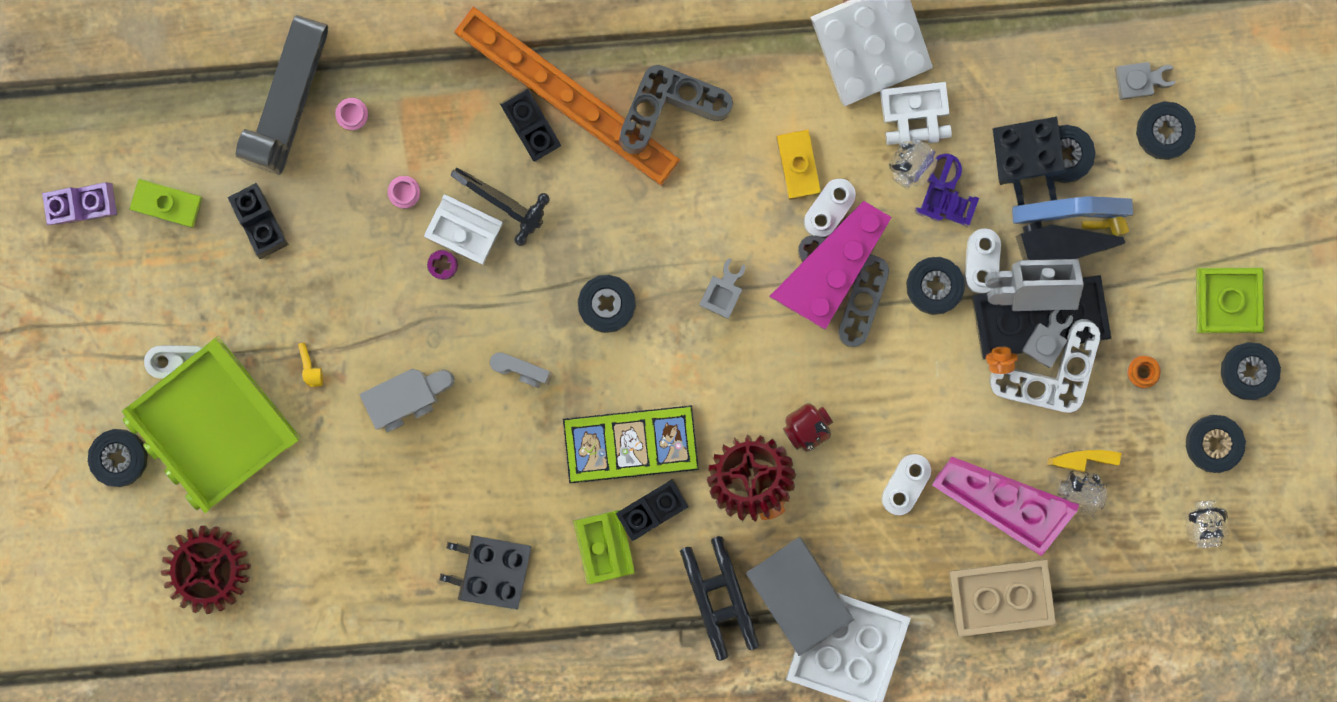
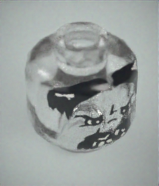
[889,139,938,189]
[1057,470,1107,516]
[1185,500,1229,548]

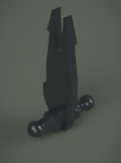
[451,168,550,246]

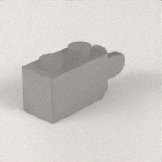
[985,259,1084,311]
[359,369,455,433]

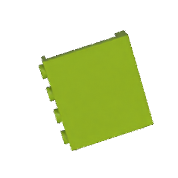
[121,335,300,513]

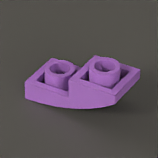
[42,182,117,225]

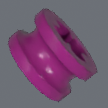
[427,250,458,280]

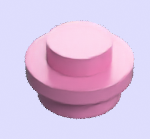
[335,98,368,131]
[388,176,420,209]

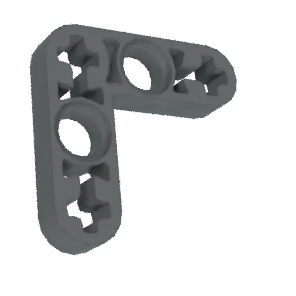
[619,65,733,154]
[798,235,889,347]

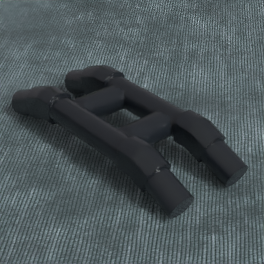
[680,536,759,661]

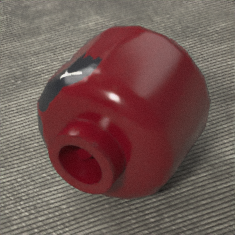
[783,403,833,452]

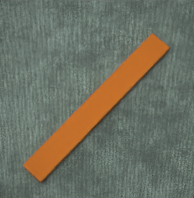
[454,6,680,186]

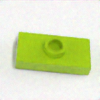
[129,179,203,228]

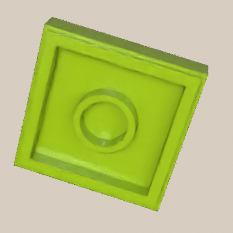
[1196,268,1264,333]

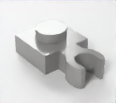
[1115,62,1175,100]
[699,258,745,319]
[1021,310,1073,368]

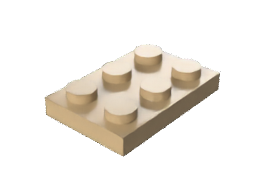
[949,559,1056,637]

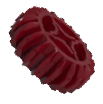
[707,434,796,522]
[161,525,251,614]

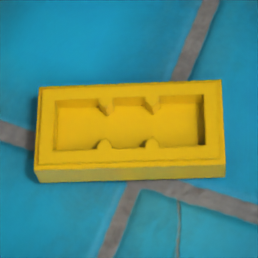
[776,129,821,200]

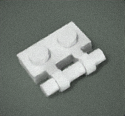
[880,82,952,146]

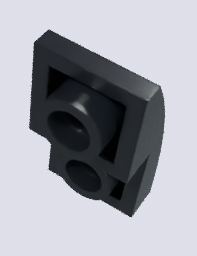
[499,88,561,162]
[228,183,289,259]
[615,479,689,541]

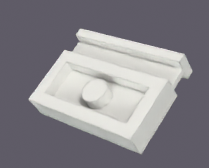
[424,194,503,265]

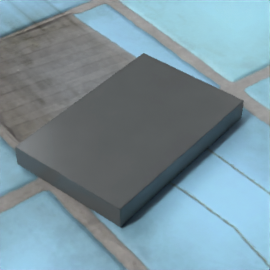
[746,537,855,656]

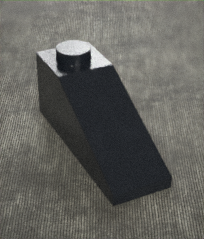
[1016,221,1125,260]

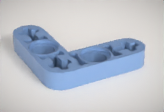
[1012,196,1133,224]

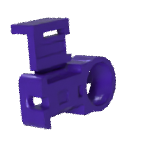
[915,153,979,227]

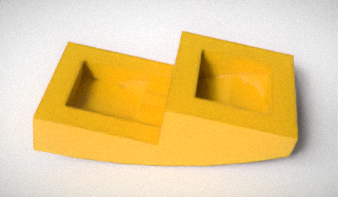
[1047,450,1122,472]

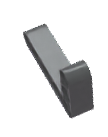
[236,15,328,175]

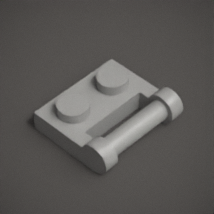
[490,352,553,388]

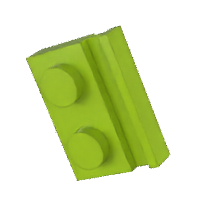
[573,510,635,584]

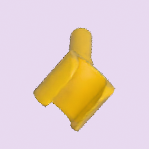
[1082,216,1129,236]
[298,342,323,387]

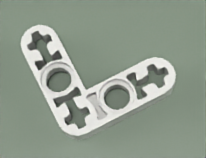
[989,319,1100,413]

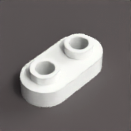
[804,179,856,238]
[964,228,1001,294]
[144,345,203,378]
[881,454,931,515]

